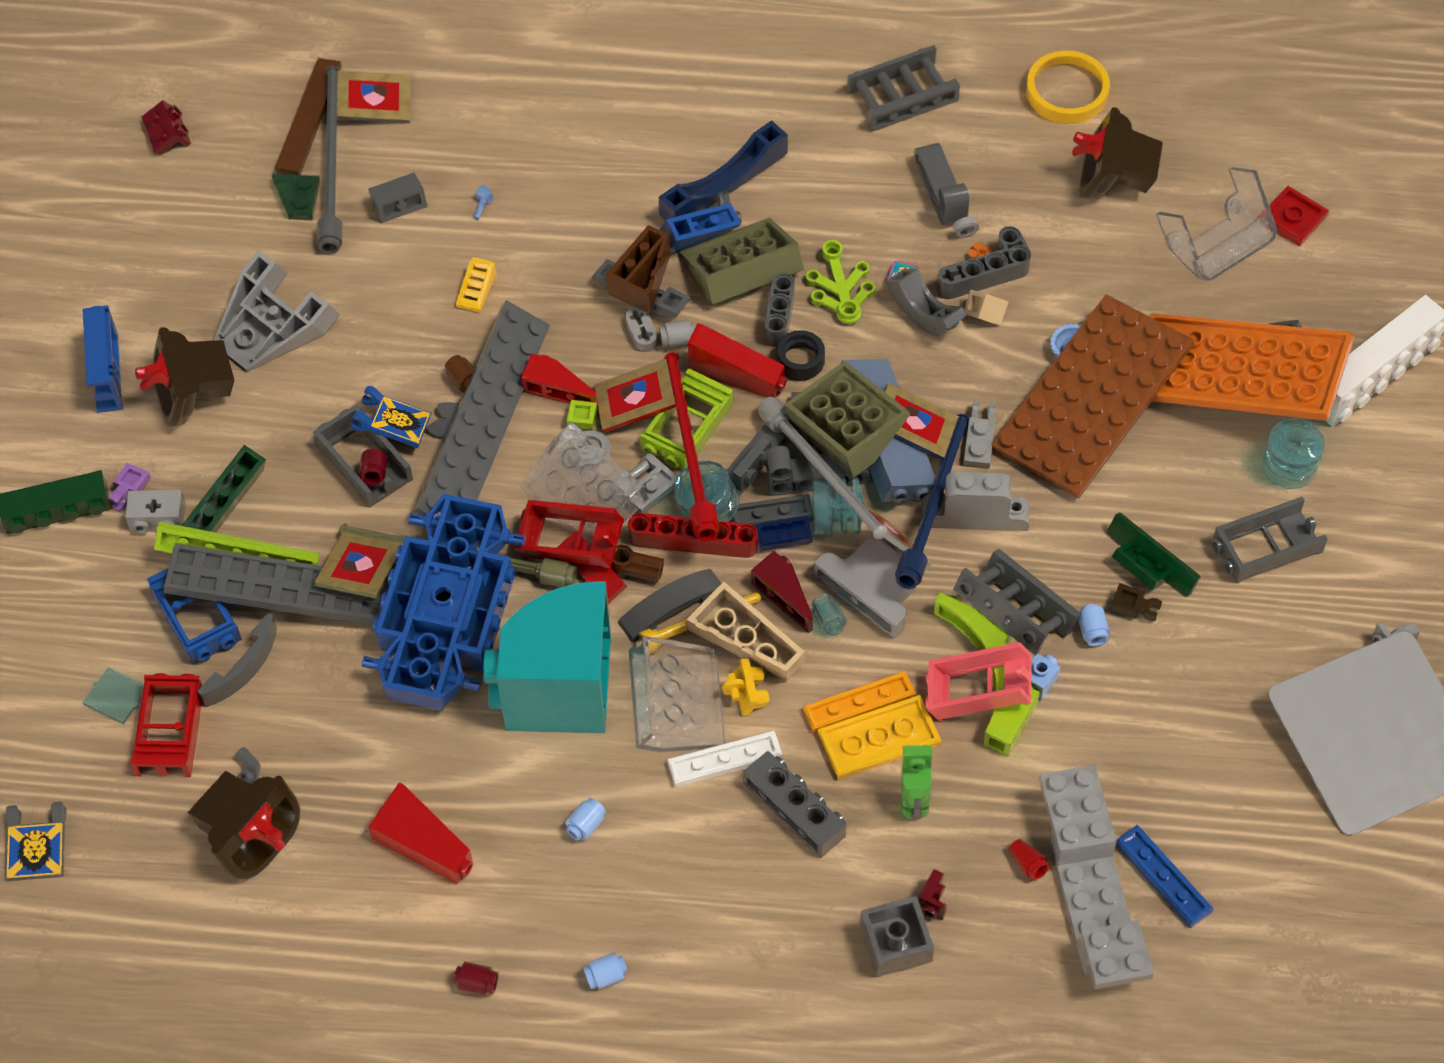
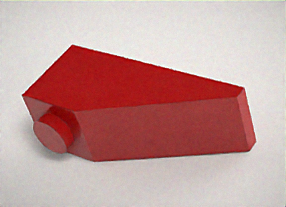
[521,353,598,407]

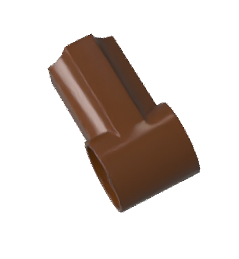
[611,544,664,582]

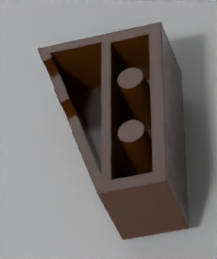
[606,225,671,314]

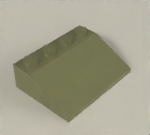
[679,217,804,305]
[784,361,910,478]

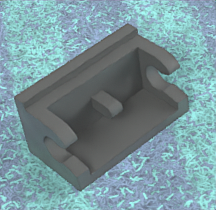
[368,173,427,223]

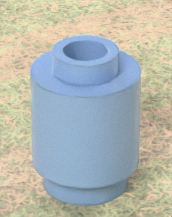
[1078,604,1110,647]
[565,798,606,841]
[583,952,628,989]

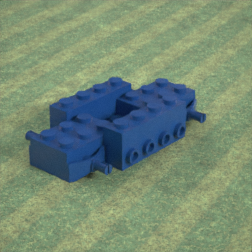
[362,494,526,711]

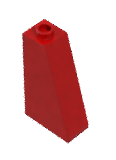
[688,323,787,398]
[368,782,473,884]

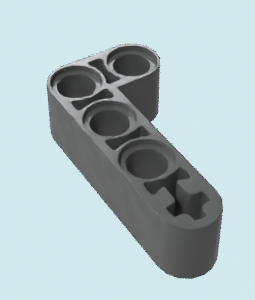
[914,143,969,226]
[937,226,1031,299]
[766,446,871,495]

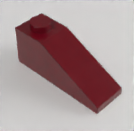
[751,551,813,633]

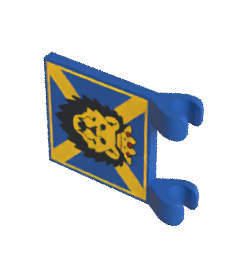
[351,386,432,448]

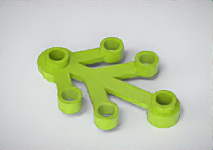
[806,240,876,324]

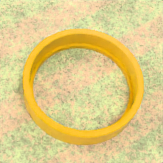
[1026,51,1110,124]

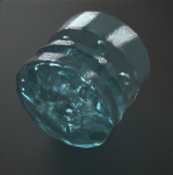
[1262,419,1325,489]
[812,478,864,535]

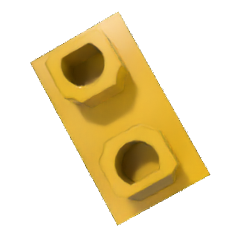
[721,659,769,716]

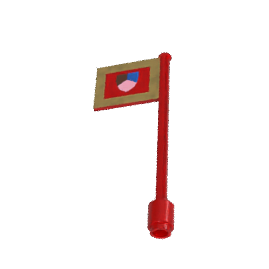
[594,352,720,542]

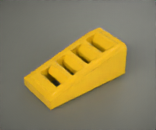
[456,257,497,313]

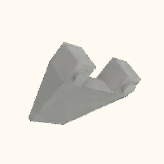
[213,250,340,372]

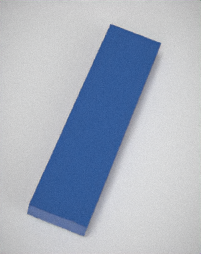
[1116,824,1214,928]

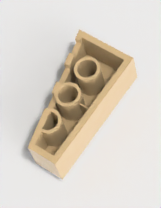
[687,582,805,681]

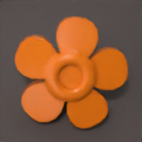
[968,242,995,259]

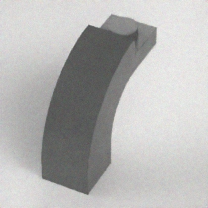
[885,268,967,336]

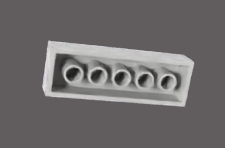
[1324,295,1444,427]

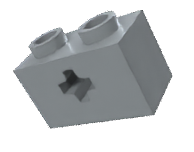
[125,490,186,533]

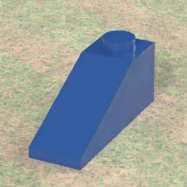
[659,203,741,253]

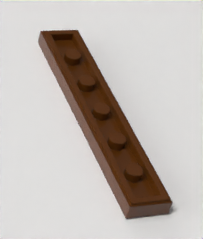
[275,58,342,177]

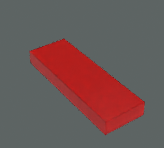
[557,530,627,604]

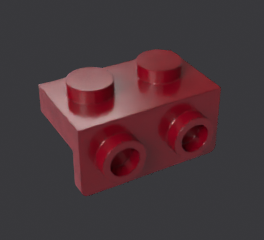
[141,100,191,155]

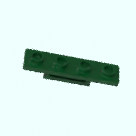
[1107,512,1201,597]

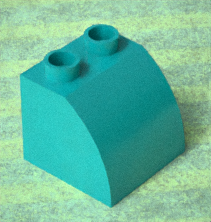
[484,582,611,733]

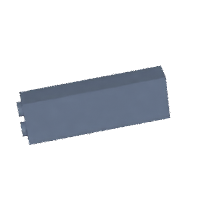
[840,359,936,503]

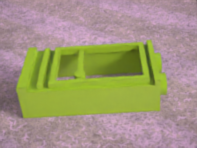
[640,369,734,472]

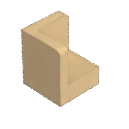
[964,290,1009,325]

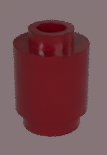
[359,448,387,486]
[454,961,499,996]

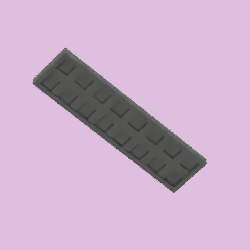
[164,543,389,625]

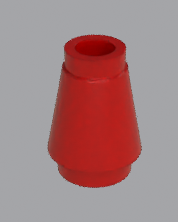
[1009,839,1050,880]

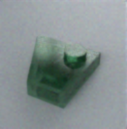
[272,174,320,221]

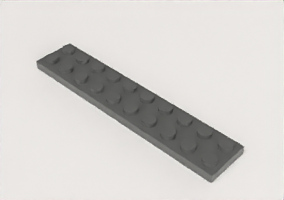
[413,300,550,516]

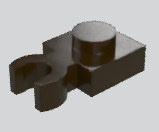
[1110,583,1162,621]

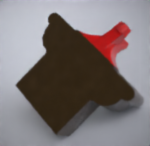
[1072,107,1163,198]
[135,327,235,427]
[188,771,300,880]

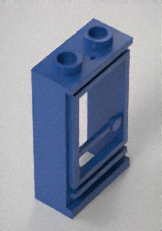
[82,305,123,413]
[147,568,242,664]

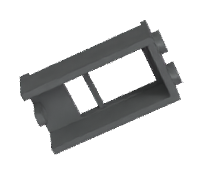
[313,405,413,507]
[1211,497,1327,584]

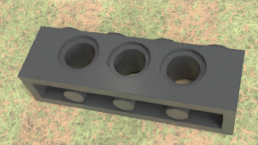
[743,751,846,858]

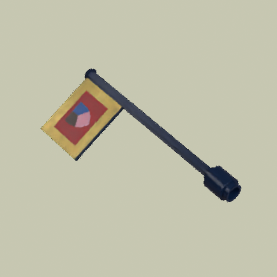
[884,382,970,589]

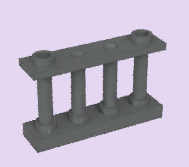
[847,45,960,132]
[953,549,1081,656]

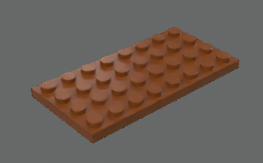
[991,294,1194,498]

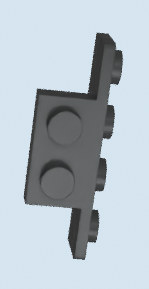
[706,425,785,512]

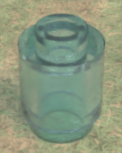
[812,594,847,636]

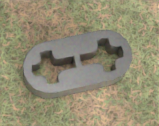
[626,307,657,352]

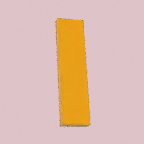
[803,671,916,734]

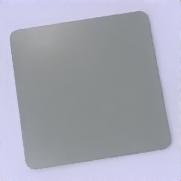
[1268,631,1444,835]

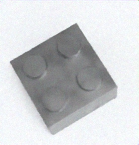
[860,896,934,976]

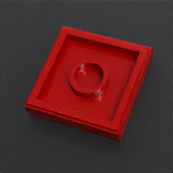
[1259,186,1329,246]

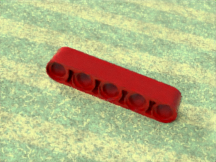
[628,513,758,558]

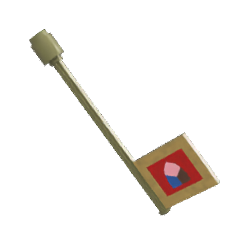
[315,523,577,599]

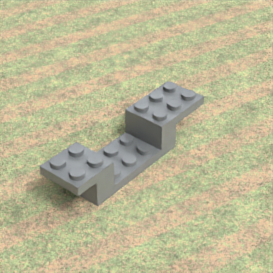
[1039,765,1154,989]

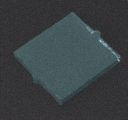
[83,667,144,725]

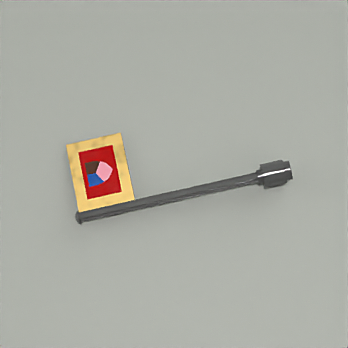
[317,66,410,254]

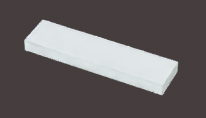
[667,731,783,788]

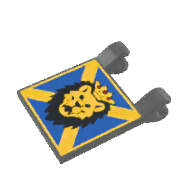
[5,802,67,881]

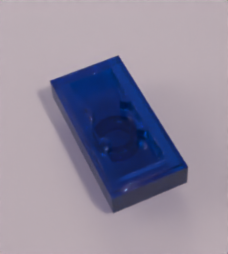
[755,515,813,552]

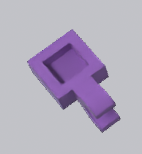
[109,463,151,511]

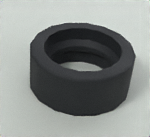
[777,330,825,380]

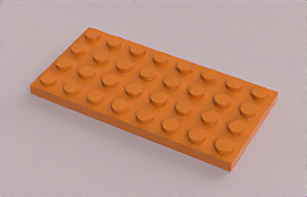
[1150,313,1354,421]

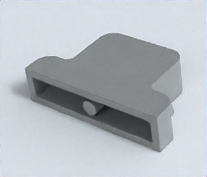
[922,472,1029,531]
[813,538,916,639]

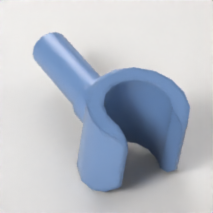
[473,185,493,220]

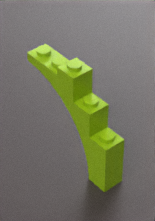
[934,592,1040,757]

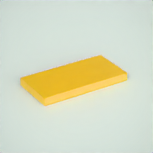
[817,695,942,780]

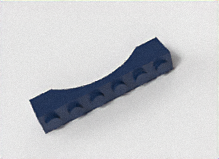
[658,120,788,221]

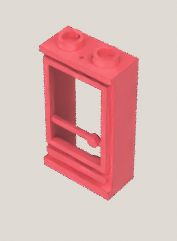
[925,642,1031,722]

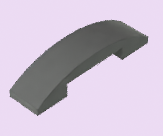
[593,259,691,317]
[619,569,722,642]
[197,613,277,707]

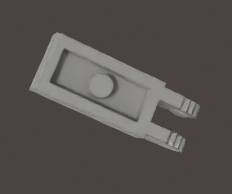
[963,401,996,469]

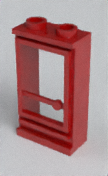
[514,500,624,568]
[130,673,203,778]

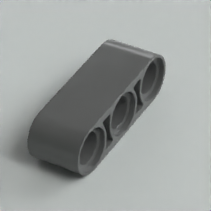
[765,273,795,347]

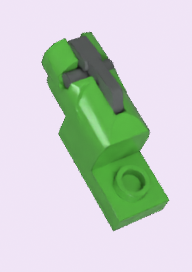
[901,745,932,819]

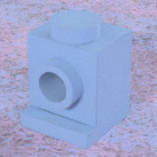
[1031,654,1060,701]

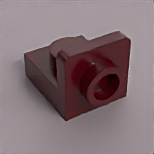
[918,869,947,920]

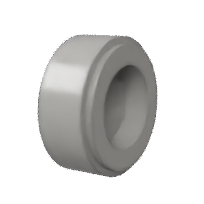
[953,216,979,238]

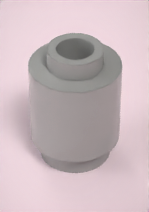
[659,319,696,348]

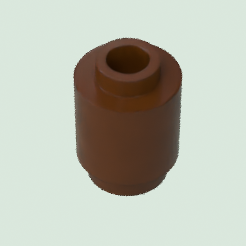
[445,355,475,392]

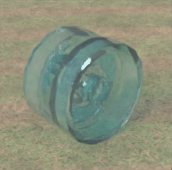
[674,461,740,522]

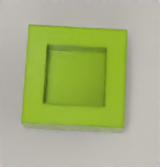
[567,400,597,430]

